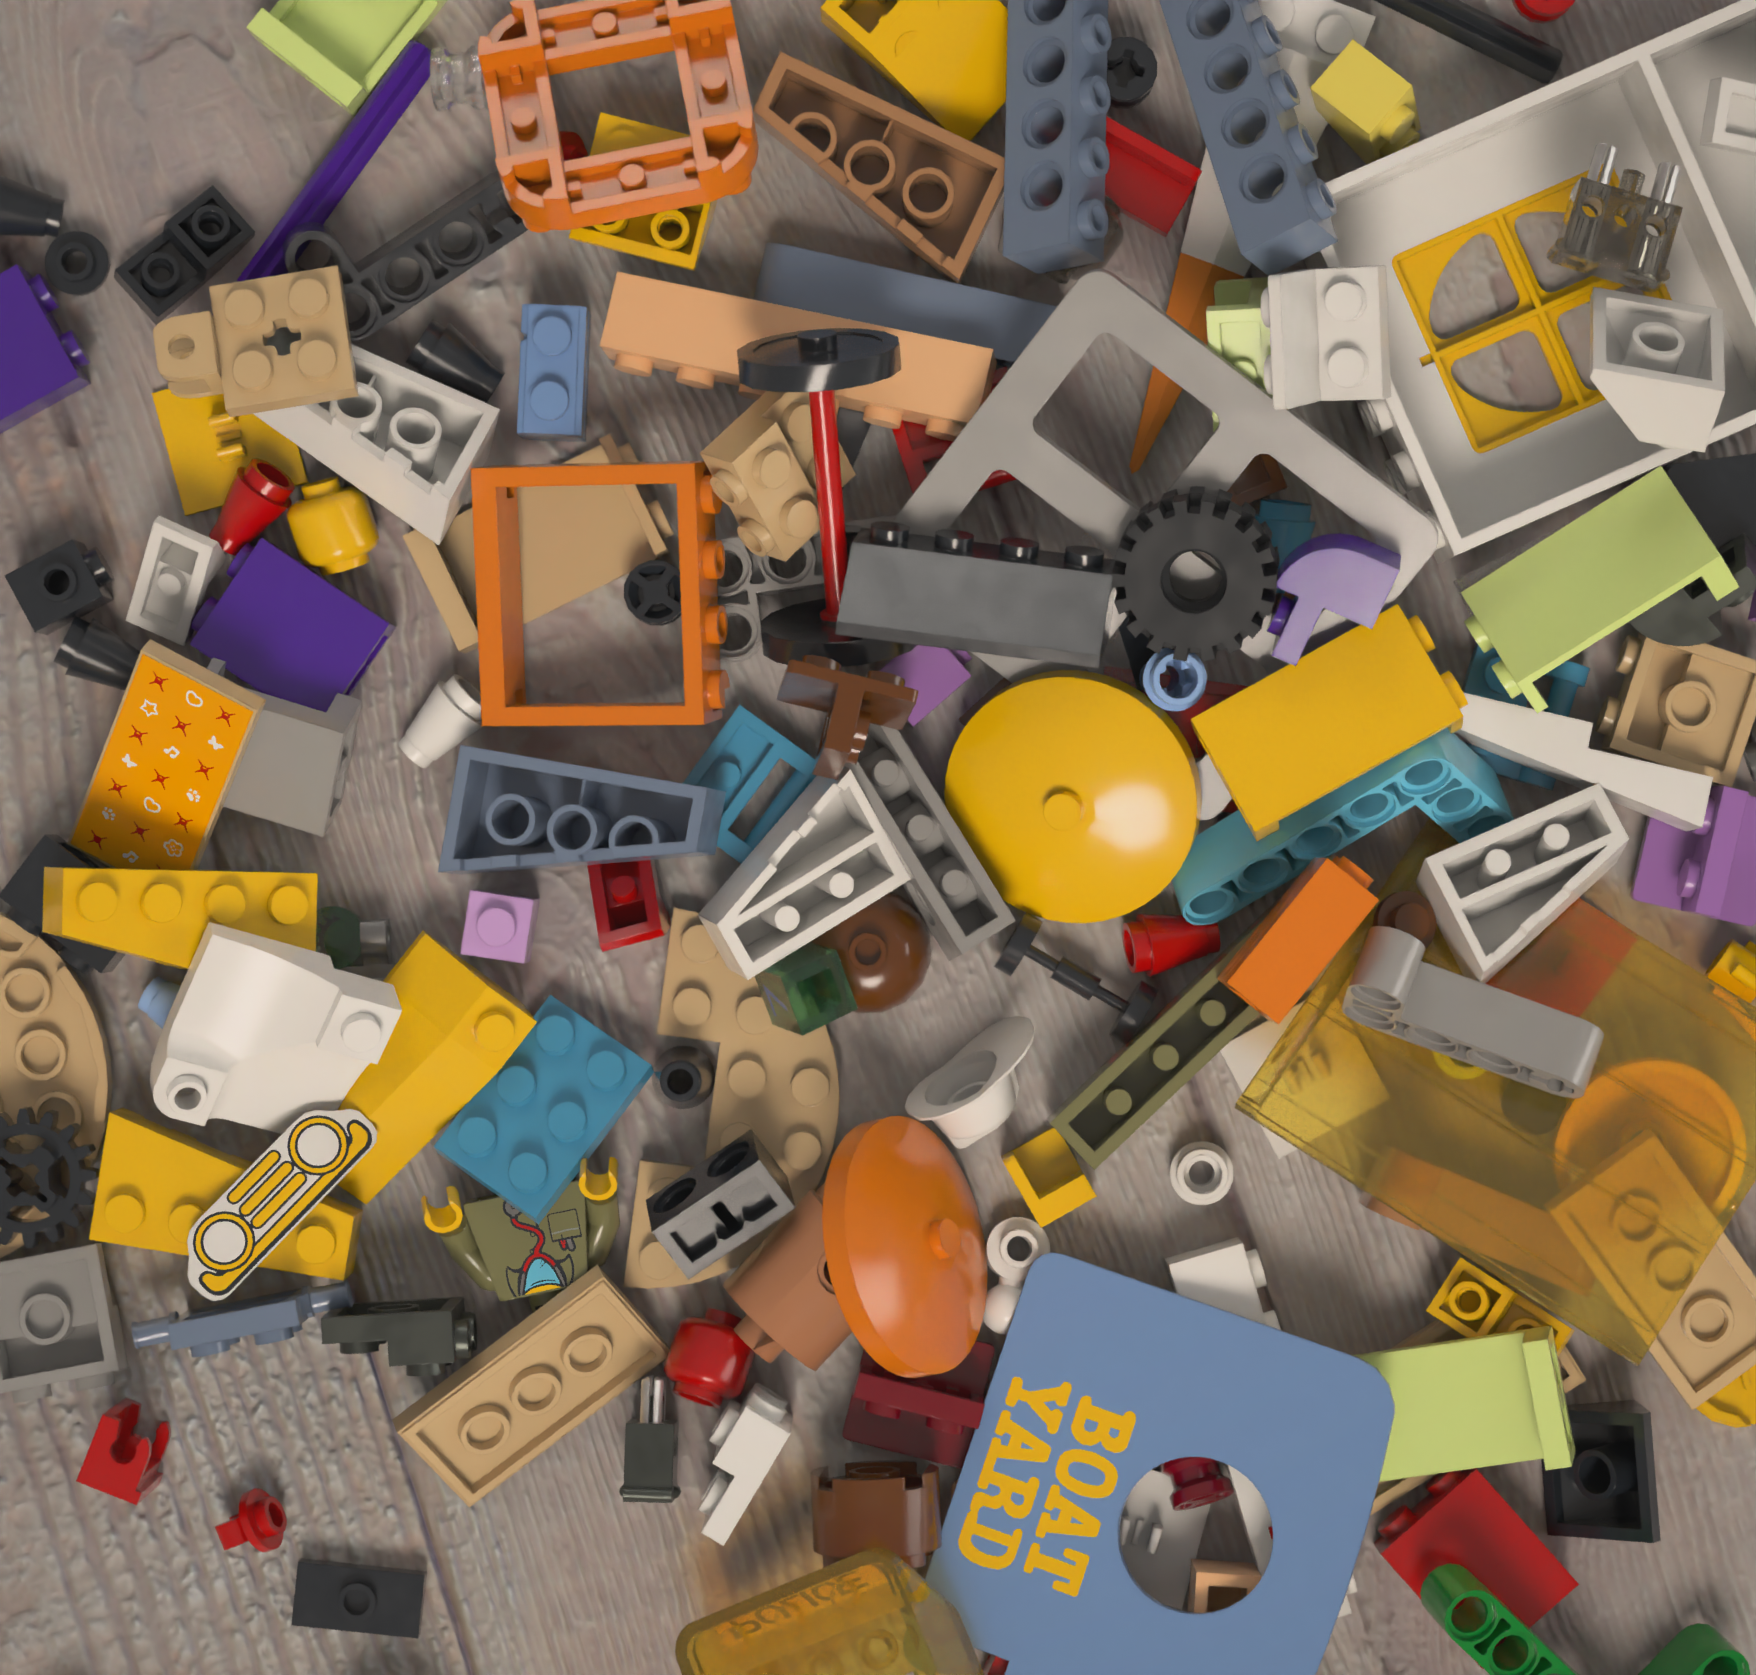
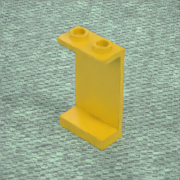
[1191,604,1468,841]

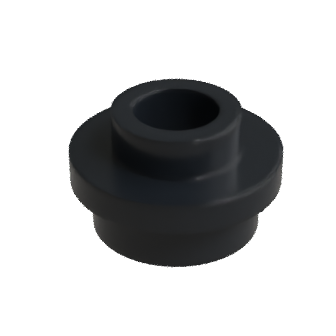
[45,231,110,296]

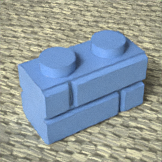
[517,304,591,442]

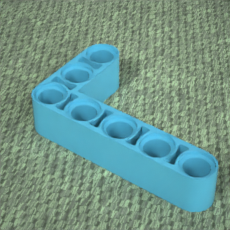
[1171,728,1514,925]

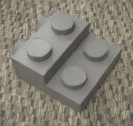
[0,1243,129,1403]

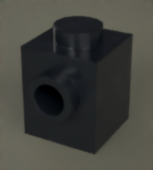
[5,539,114,635]

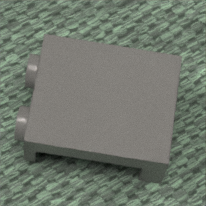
[206,658,362,837]

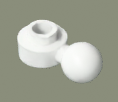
[983,1217,1050,1335]

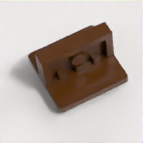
[777,655,919,780]

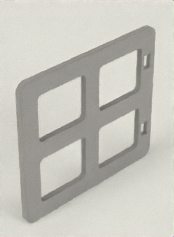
[892,269,1438,820]

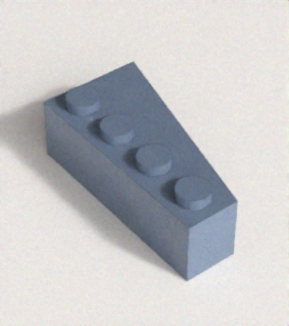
[438,745,726,875]

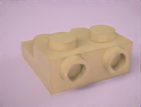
[700,391,856,562]
[1595,632,1756,788]

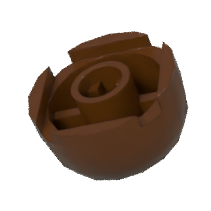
[805,892,931,1014]

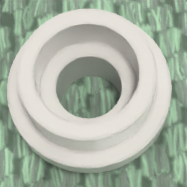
[1169,1141,1234,1205]

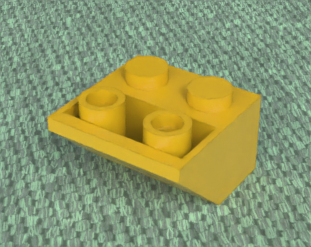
[569,112,717,271]

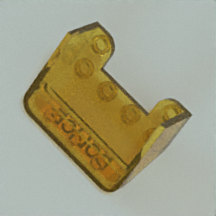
[675,1547,984,1675]

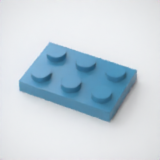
[434,995,654,1225]

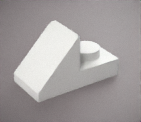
[126,515,226,646]

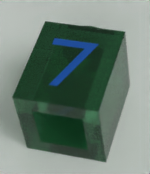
[755,942,858,1036]

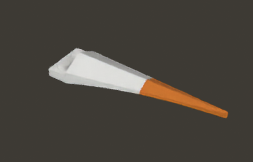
[1129,0,1376,474]

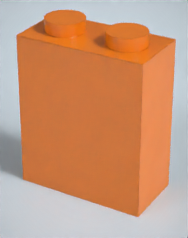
[1217,856,1379,1025]

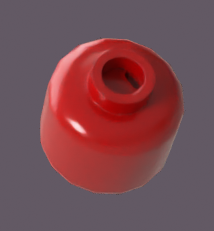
[664,1308,756,1408]

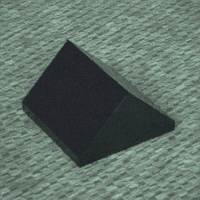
[1541,1400,1661,1543]

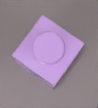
[460,889,540,964]

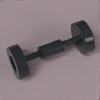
[994,912,1158,1045]

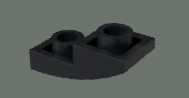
[114,185,255,325]

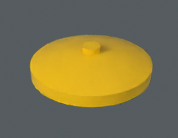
[944,670,1202,923]

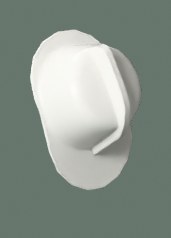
[905,1016,1035,1149]

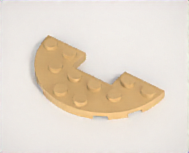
[623,907,840,1289]
[0,911,112,1258]

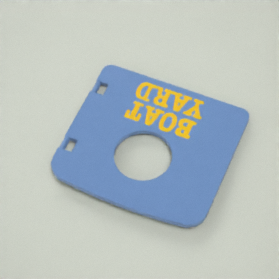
[904,1252,1395,1675]

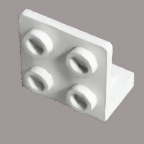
[1261,265,1391,410]

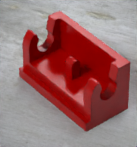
[76,1397,171,1505]

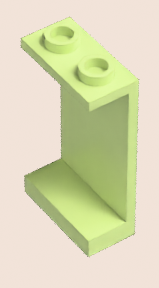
[1461,466,1739,714]
[1354,1325,1575,1482]

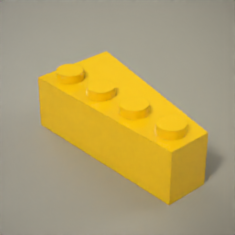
[42,867,318,970]
[89,1107,363,1281]

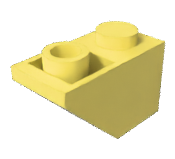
[1310,39,1421,165]

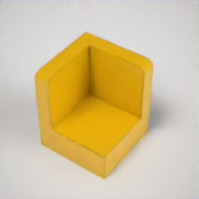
[1001,1127,1096,1228]

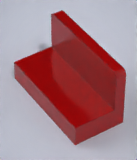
[1105,116,1202,237]

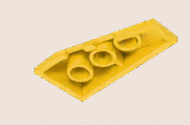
[337,930,537,1205]

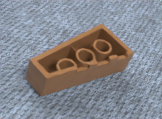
[753,51,1005,284]

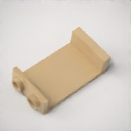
[402,434,674,654]

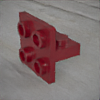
[842,1340,995,1468]

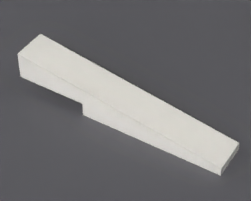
[1454,693,1713,832]

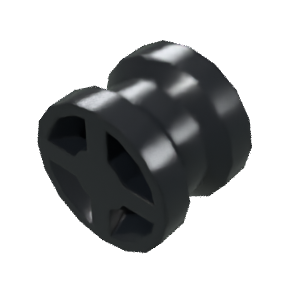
[1107,37,1157,109]
[624,560,681,626]

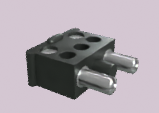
[619,1375,681,1503]

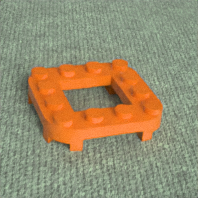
[478,0,759,233]

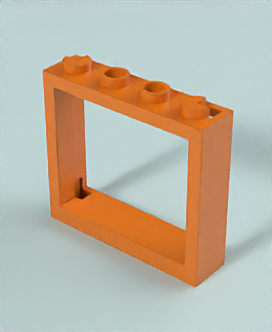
[471,461,730,726]

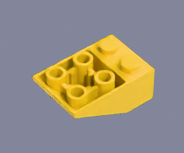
[820,0,1008,141]

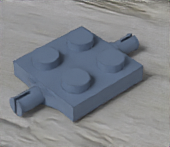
[131,1280,353,1358]

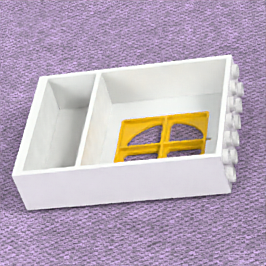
[1304,0,1756,564]

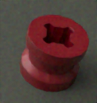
[1160,1457,1234,1511]

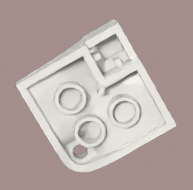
[150,922,402,1134]

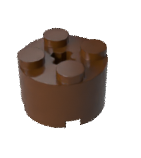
[810,1460,942,1569]

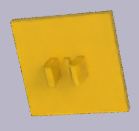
[152,389,309,516]

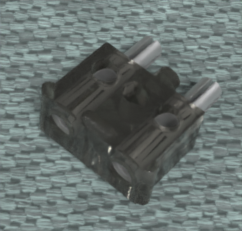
[1546,143,1683,293]

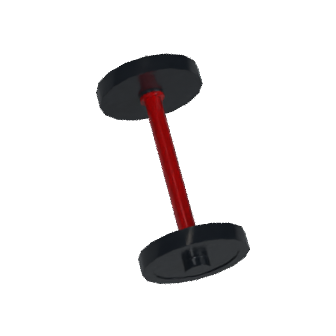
[737,328,917,667]

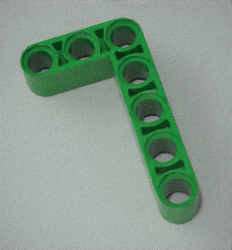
[1420,1564,1750,1675]

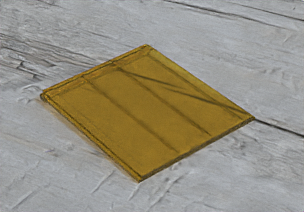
[1234,817,1756,1367]

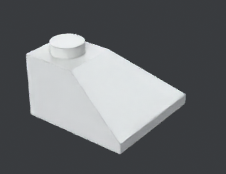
[1590,287,1725,453]

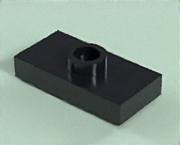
[291,1558,427,1639]

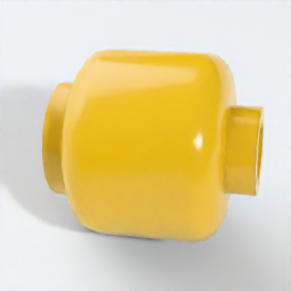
[287,476,379,575]

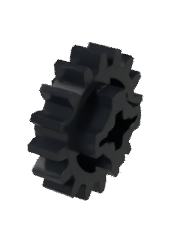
[0,1106,100,1249]

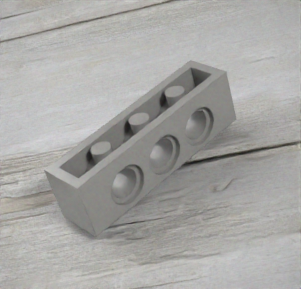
[815,723,1016,961]

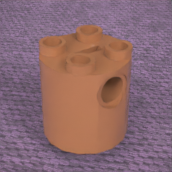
[723,1182,852,1371]

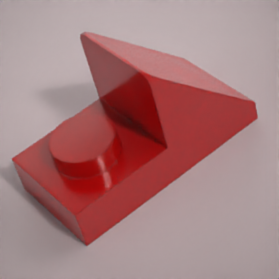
[587,860,671,952]

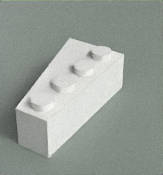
[253,327,500,545]

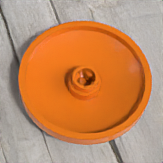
[822,1116,988,1378]

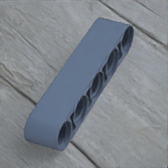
[753,243,1057,368]

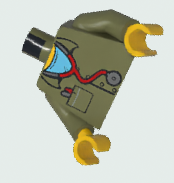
[421,1157,620,1313]

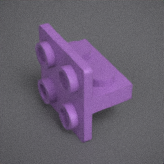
[1630,786,1756,926]

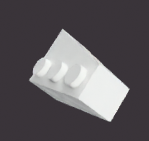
[698,767,911,980]
[1416,783,1629,984]

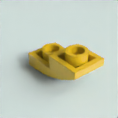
[1426,1257,1575,1356]

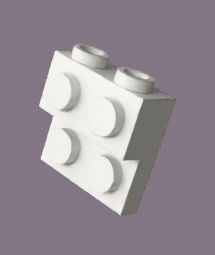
[698,1383,793,1546]

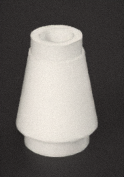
[398,674,483,769]

